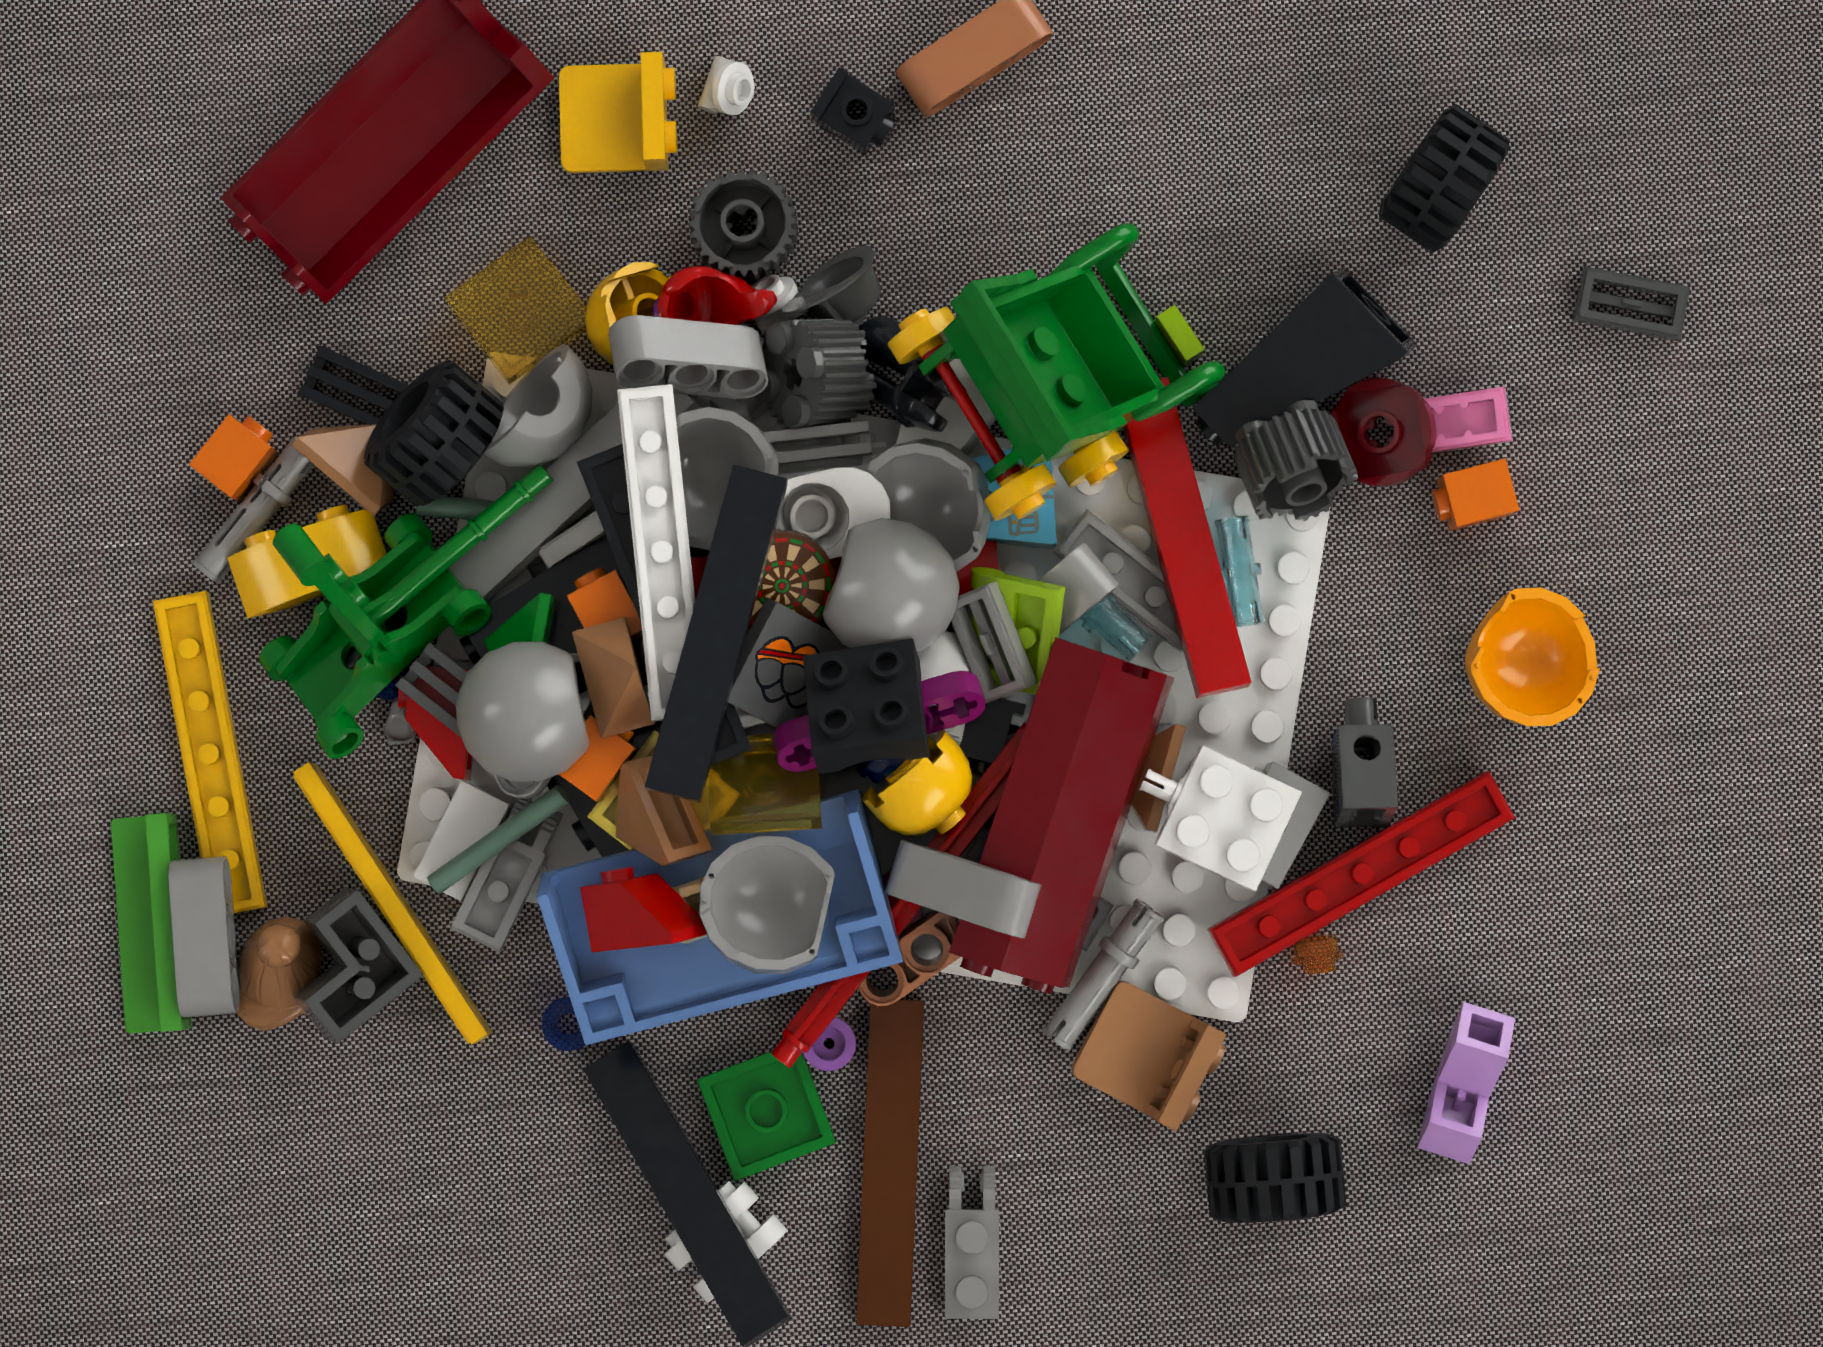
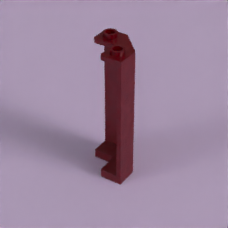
[220,0,554,304]
[949,637,1174,994]

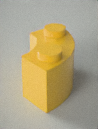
[227,505,387,619]

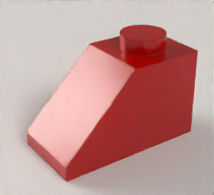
[398,665,473,781]
[580,866,707,953]

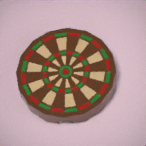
[749,529,835,629]

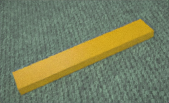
[153,591,268,914]
[293,762,493,1045]

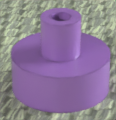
[803,1017,856,1071]

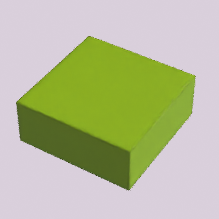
[1155,305,1205,368]

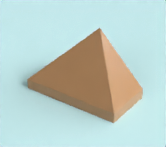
[292,424,395,516]
[572,617,655,739]
[1131,724,1186,833]
[616,755,712,866]

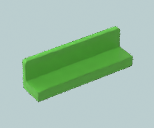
[111,813,192,1034]

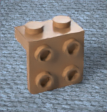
[1071,981,1227,1132]

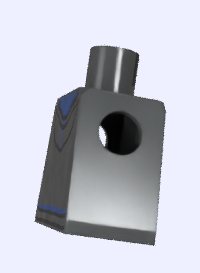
[1332,697,1398,828]

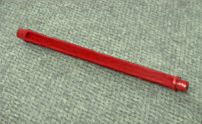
[771,722,1026,1068]

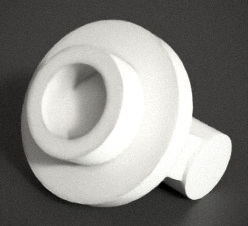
[697,56,755,115]
[752,275,809,337]

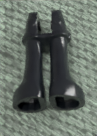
[859,316,967,432]

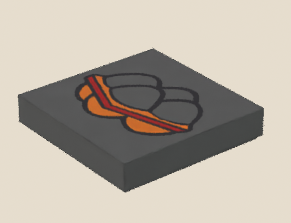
[728,597,849,728]

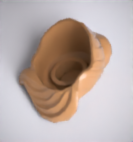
[237,916,322,1031]

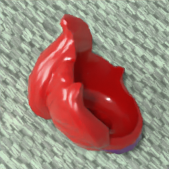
[652,266,777,325]

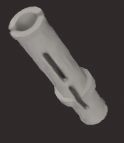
[192,437,314,584]
[1042,898,1165,1051]

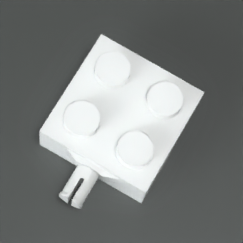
[1139,745,1302,892]

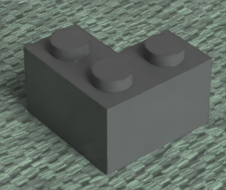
[293,887,423,1044]

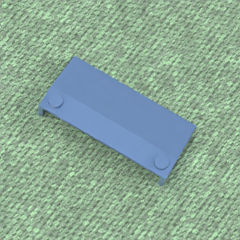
[536,789,903,1045]

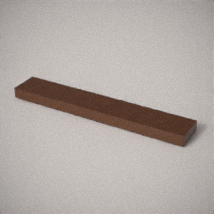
[856,999,924,1327]

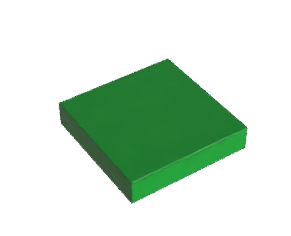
[697,1050,837,1181]

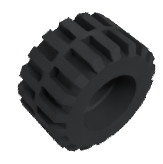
[1379,104,1510,253]
[364,360,504,507]
[1204,1133,1347,1223]

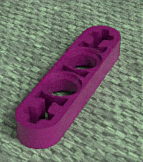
[772,671,986,772]

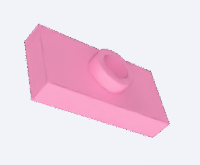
[1424,387,1512,453]

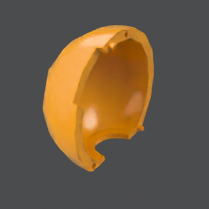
[1465,588,1600,726]

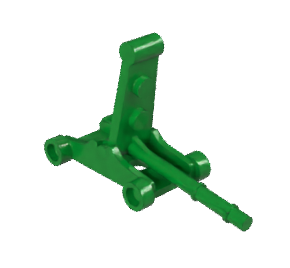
[259,464,553,759]

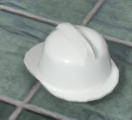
[776,467,891,559]

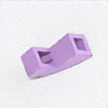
[1417,1002,1515,1164]

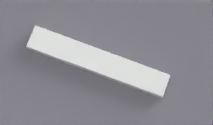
[617,384,695,722]

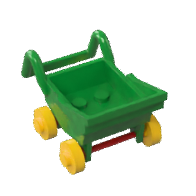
[888,223,1225,521]

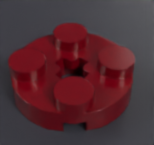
[1330,378,1436,487]

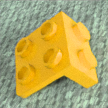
[559,52,678,173]

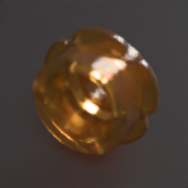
[1291,935,1344,974]

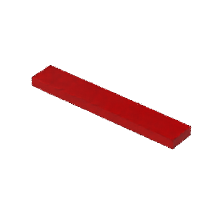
[1123,377,1252,699]
[1207,771,1515,977]

